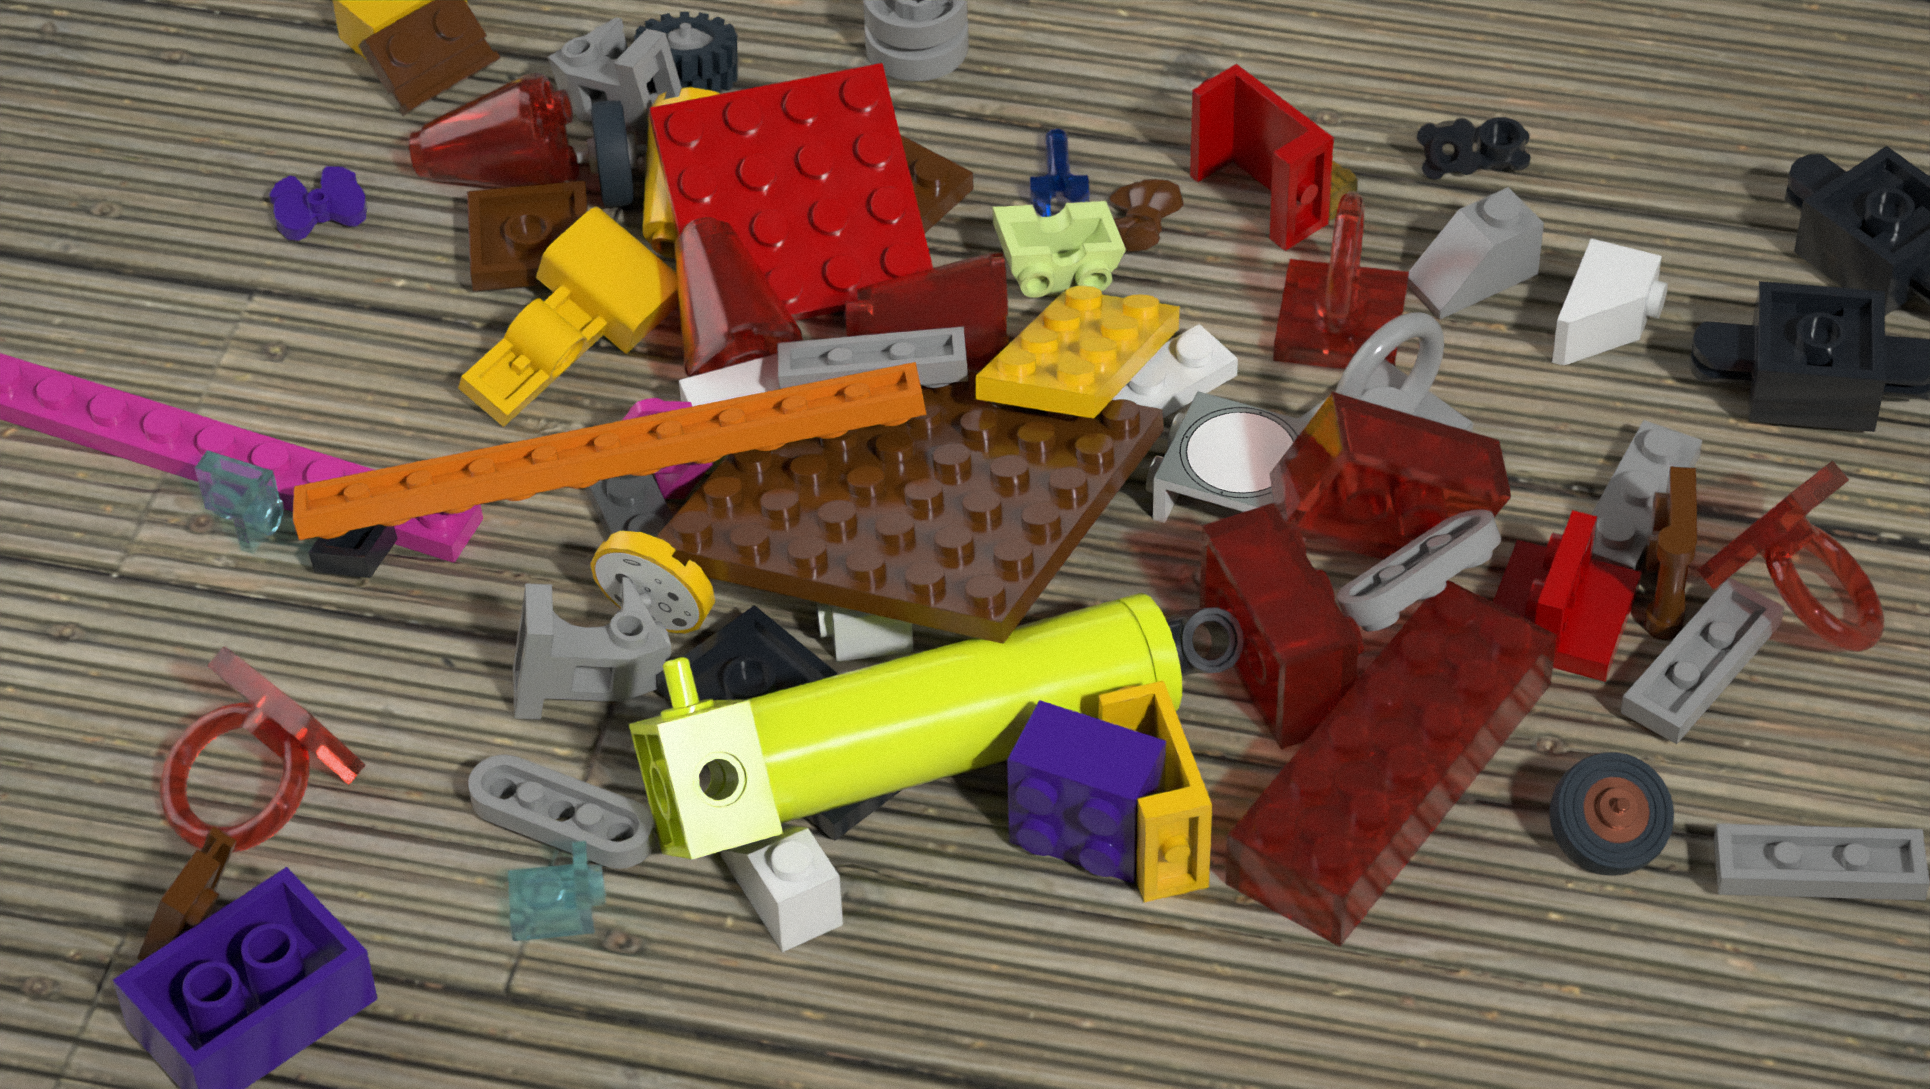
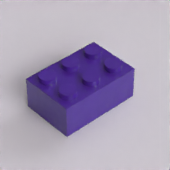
[113,867,378,1089]

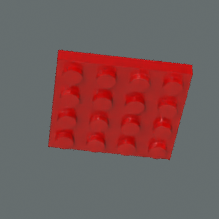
[649,63,938,340]

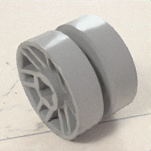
[863,0,969,81]

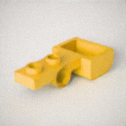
[458,206,689,427]

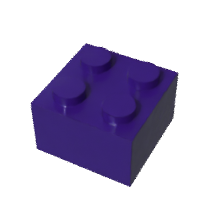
[1007,700,1166,884]

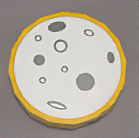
[590,531,715,634]

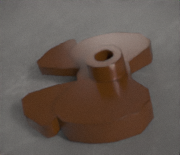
[1109,179,1184,252]

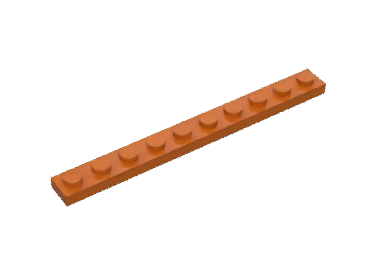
[293,362,927,541]

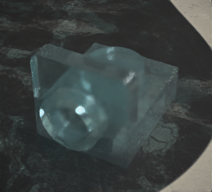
[195,450,284,554]
[508,841,606,941]

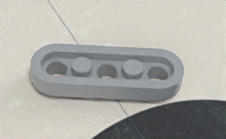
[1337,510,1501,631]
[468,755,655,869]

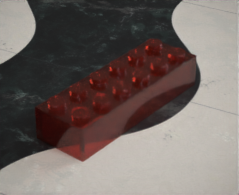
[1225,580,1557,947]

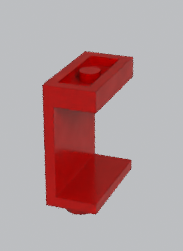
[1190,63,1334,251]

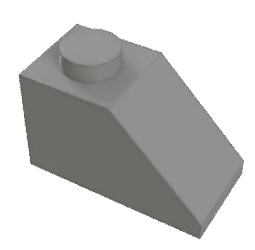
[1405,187,1544,320]

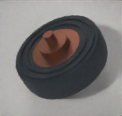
[1549,752,1674,876]

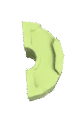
[993,201,1126,298]

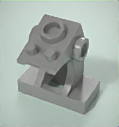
[548,17,681,145]
[513,577,671,720]

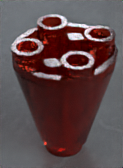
[409,73,579,187]

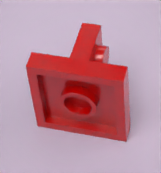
[1480,510,1641,682]

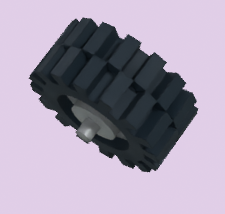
[634,11,738,94]

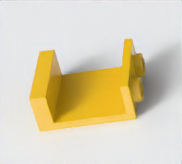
[1098,681,1212,903]

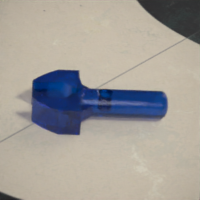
[1030,128,1089,217]

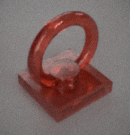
[1273,191,1409,369]
[1697,460,1885,652]
[160,646,366,853]

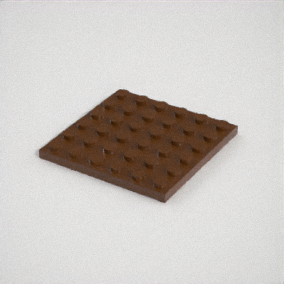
[656,371,1164,644]

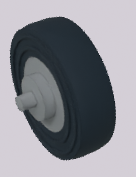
[576,100,647,207]

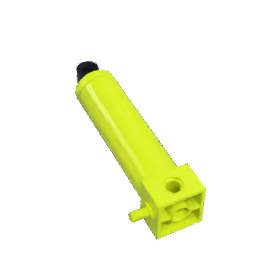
[629,593,1244,859]

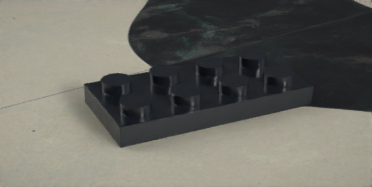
[657,605,902,841]

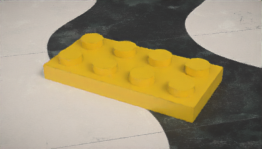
[976,286,1180,418]

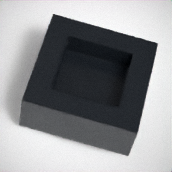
[308,524,398,578]

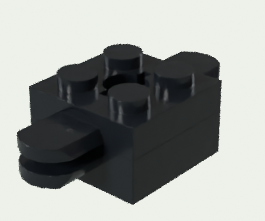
[1785,146,1930,316]
[1689,281,1930,432]

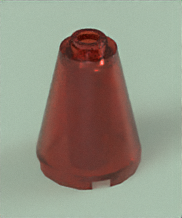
[674,217,804,378]
[845,252,1009,372]

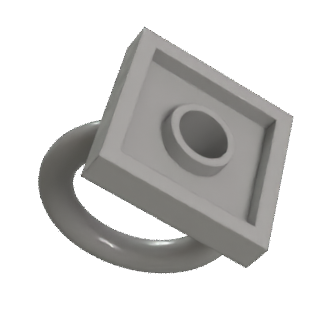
[1299,312,1473,504]

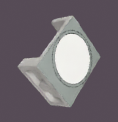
[1146,391,1340,561]

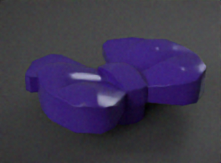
[269,166,367,241]

